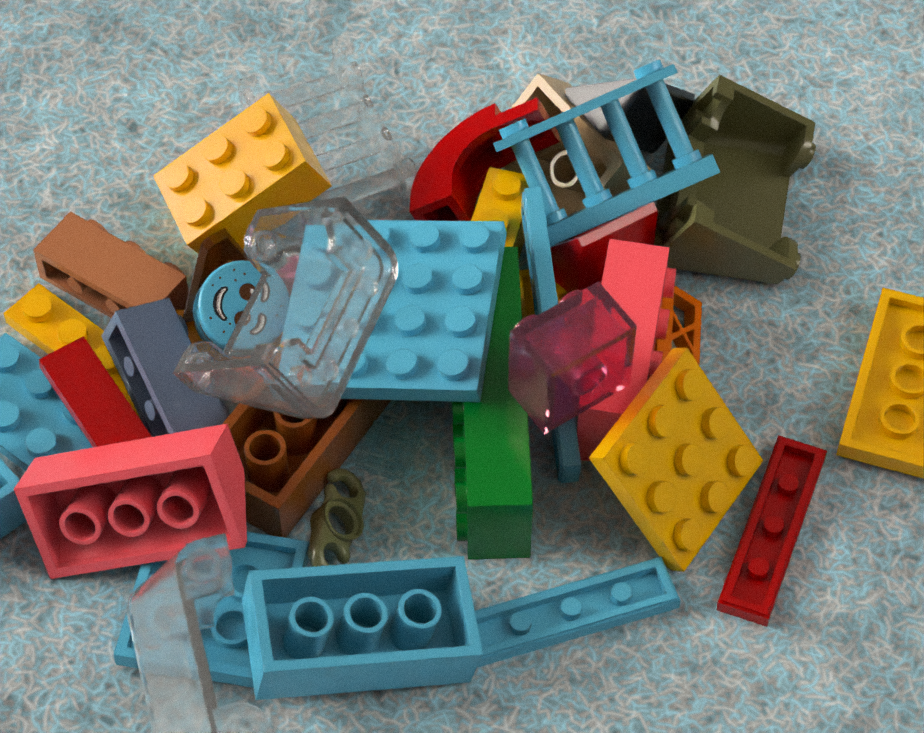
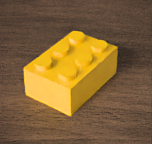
[153,93,332,254]

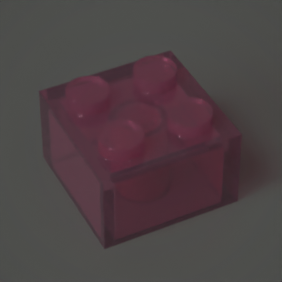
[508,281,637,434]

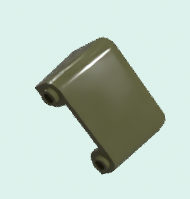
[654,74,816,284]

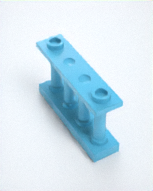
[493,59,720,247]

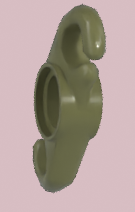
[307,468,366,566]

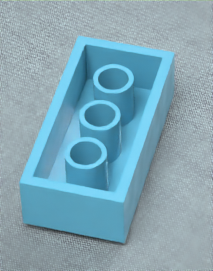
[242,556,483,700]

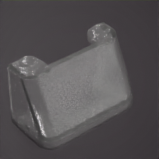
[173,196,398,419]
[127,533,272,733]

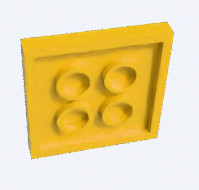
[589,348,763,572]

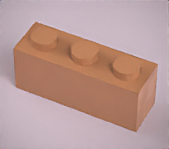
[33,211,189,318]

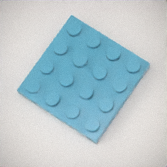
[273,219,507,402]

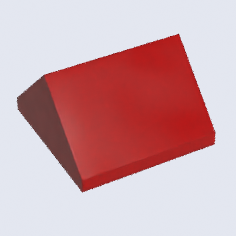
[550,202,658,300]

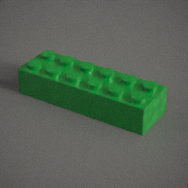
[451,247,533,560]

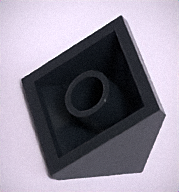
[565,78,695,153]

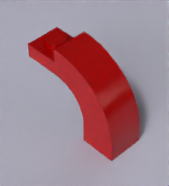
[409,97,560,221]

